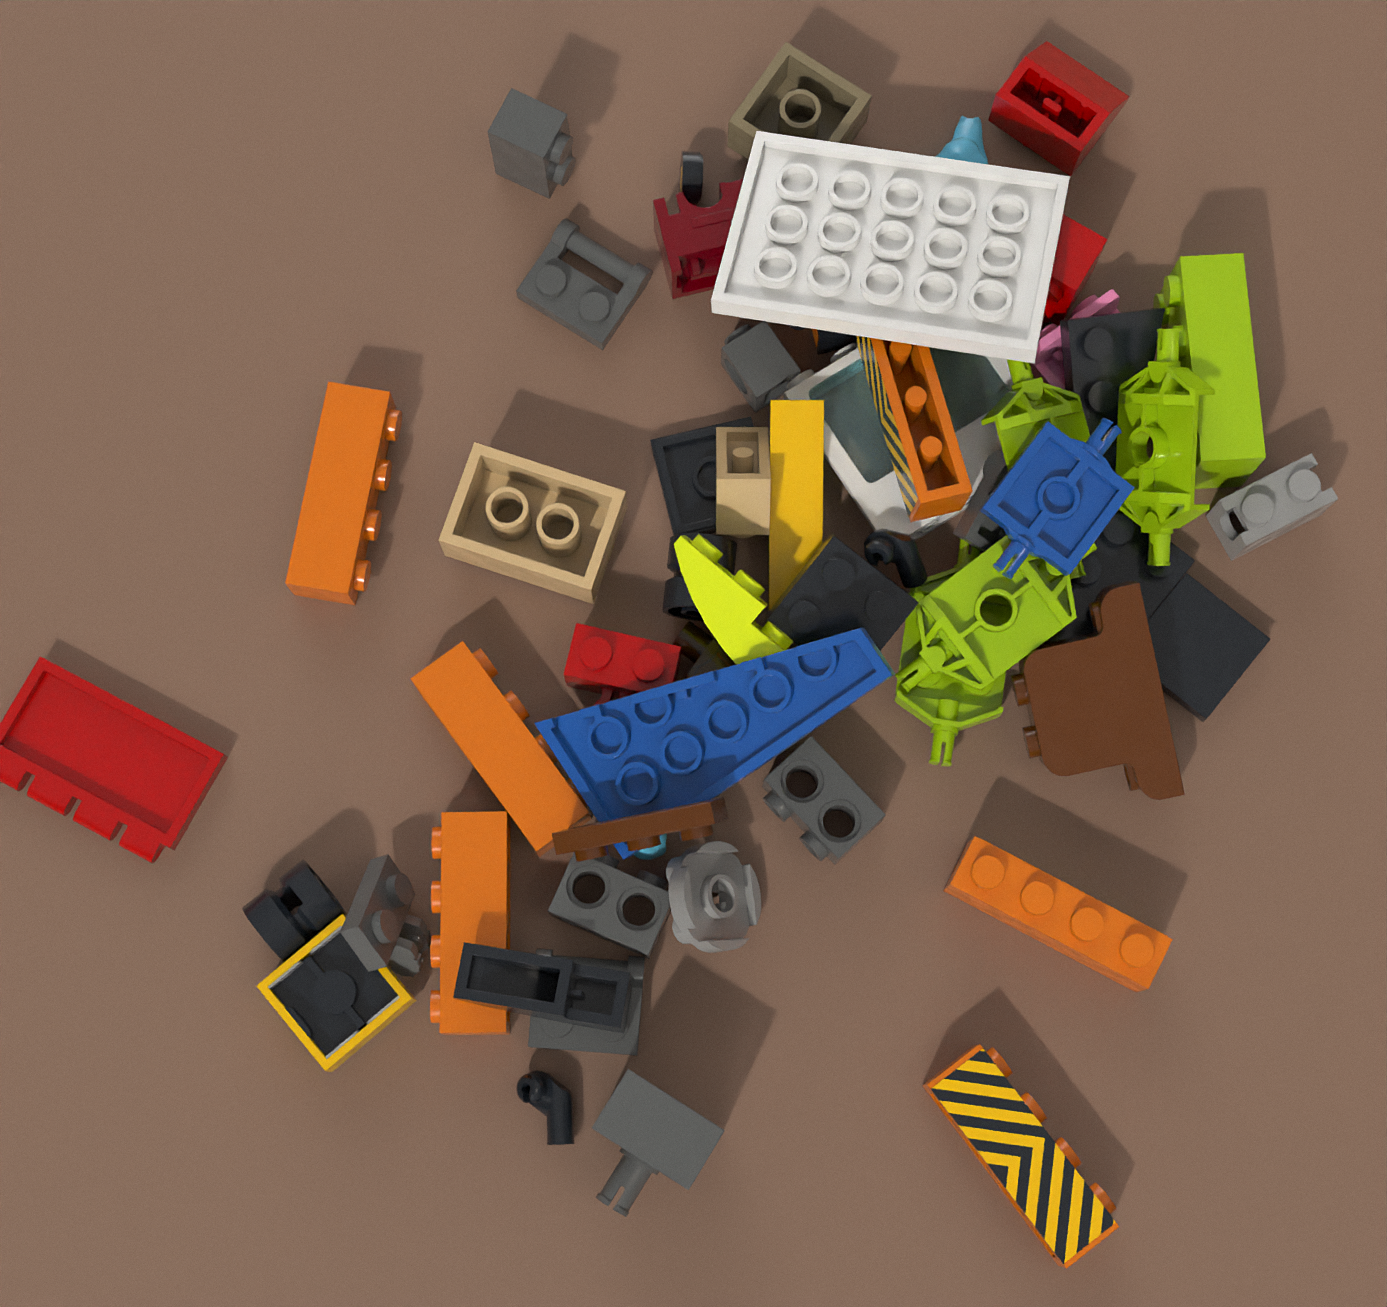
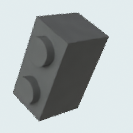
[487,88,576,199]

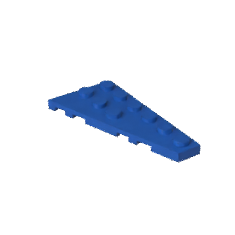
[534,628,895,860]

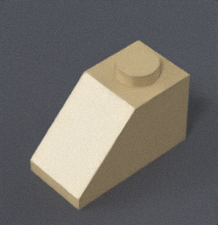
[716,427,771,538]

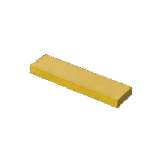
[768,400,824,611]

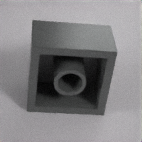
[592,1069,725,1217]

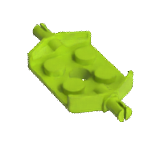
[1116,329,1215,566]
[981,359,1090,579]
[895,535,1097,692]
[894,538,1012,767]

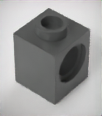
[721,321,800,413]

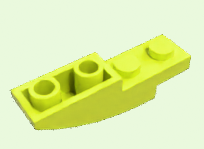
[674,534,793,665]

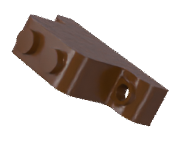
[1011,580,1185,800]

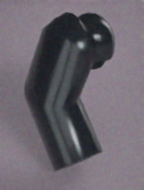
[864,529,928,588]
[516,1070,574,1145]

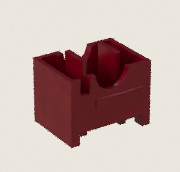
[653,179,743,299]

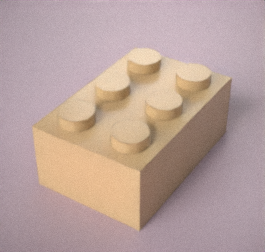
[438,442,627,604]

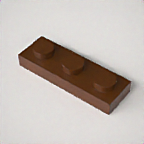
[552,797,729,862]

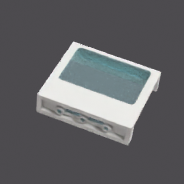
[783,343,1013,541]

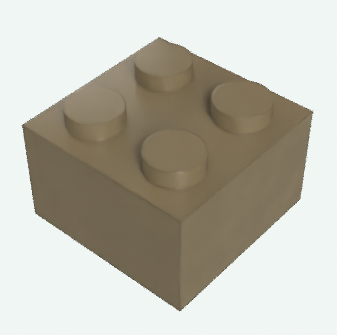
[727,42,872,160]

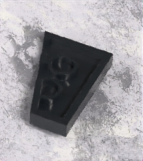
[1060,308,1165,473]

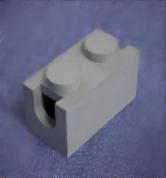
[1206,453,1338,561]

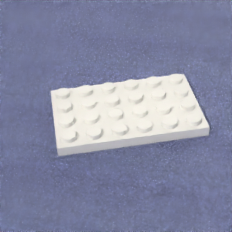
[711,131,1070,364]

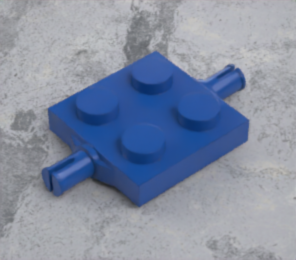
[979,418,1135,579]

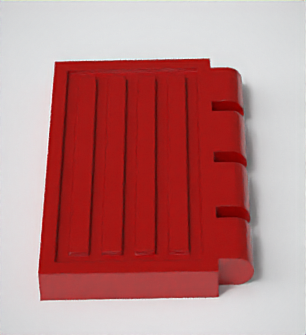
[0,656,228,864]

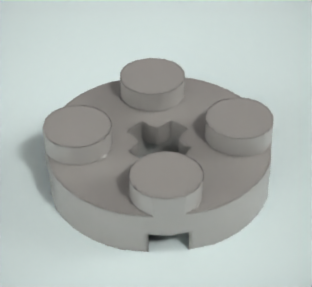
[666,841,761,953]

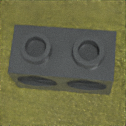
[762,736,886,865]
[548,852,671,959]

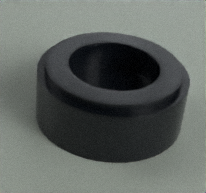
[679,151,703,204]

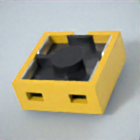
[256,914,417,1072]

